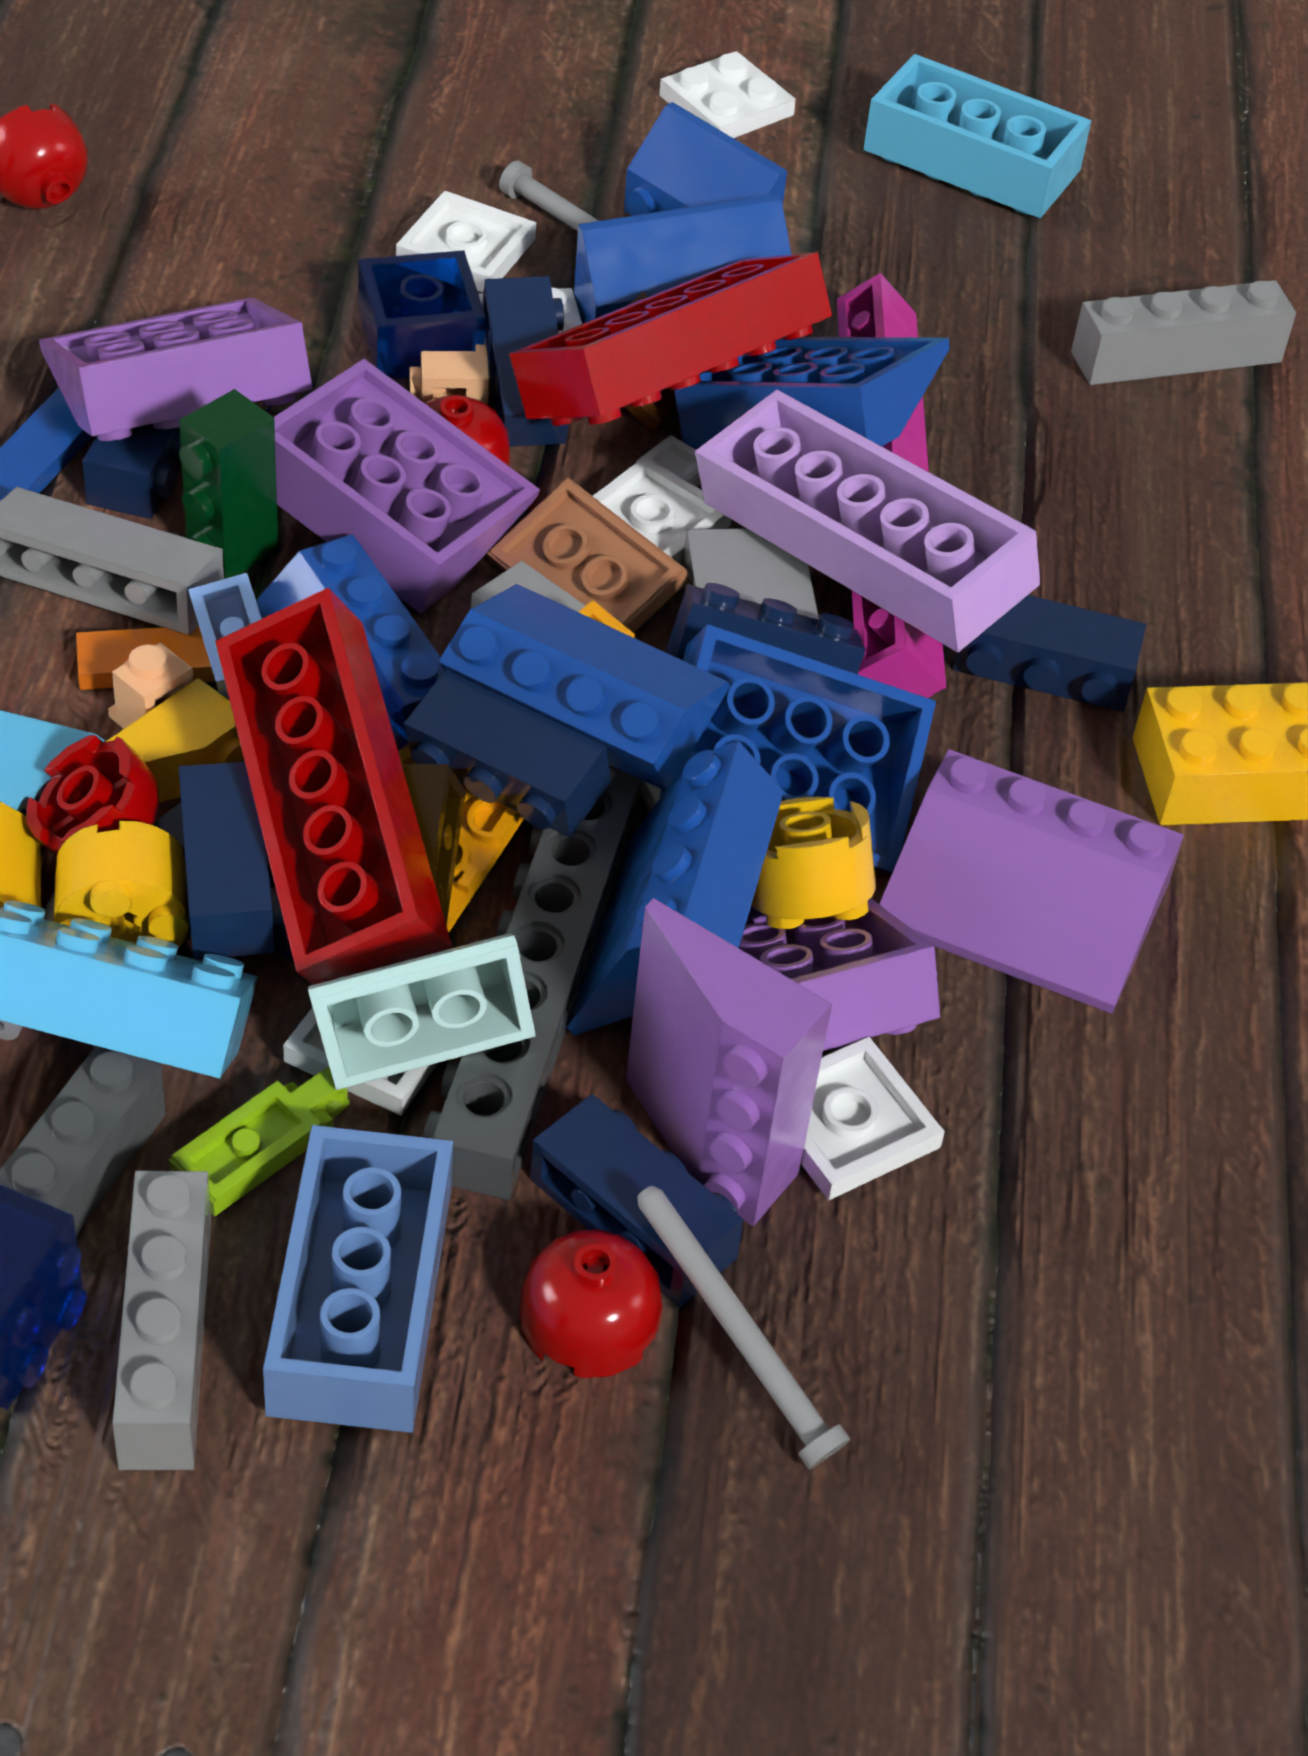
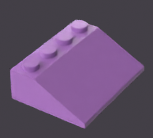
[39,297,313,441]
[274,359,540,614]
[879,749,1184,1014]
[626,898,832,1227]
[739,898,940,1051]

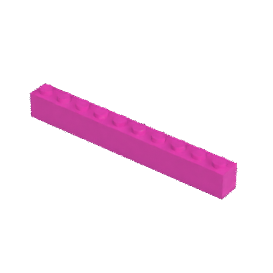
[837,273,946,698]

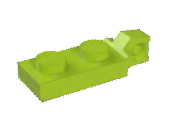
[169,1066,350,1216]

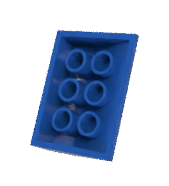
[674,337,950,449]
[660,624,936,875]
[566,740,784,1036]

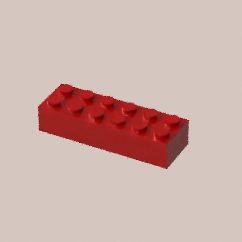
[509,252,832,426]
[215,587,452,985]

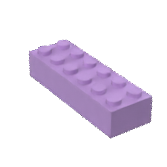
[695,390,1040,652]

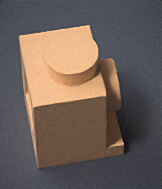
[409,344,489,405]
[108,642,194,729]

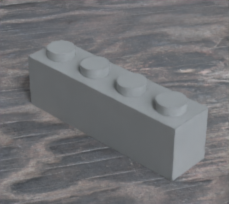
[1071,280,1297,385]
[0,487,224,635]
[113,1171,211,1470]

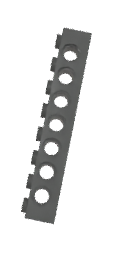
[423,765,643,1200]

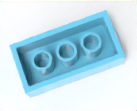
[863,54,1092,219]
[0,901,258,1079]

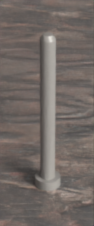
[499,160,599,231]
[637,1185,851,1470]

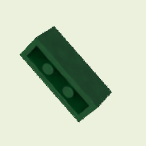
[179,389,278,579]

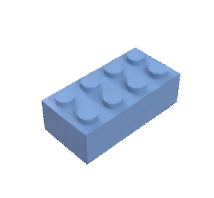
[263,1125,453,1433]

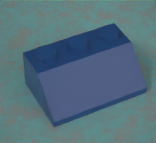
[624,102,787,216]

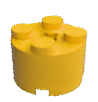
[751,797,876,929]
[53,821,189,948]

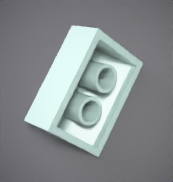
[308,933,536,1090]

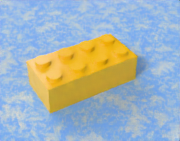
[1132,682,1308,826]

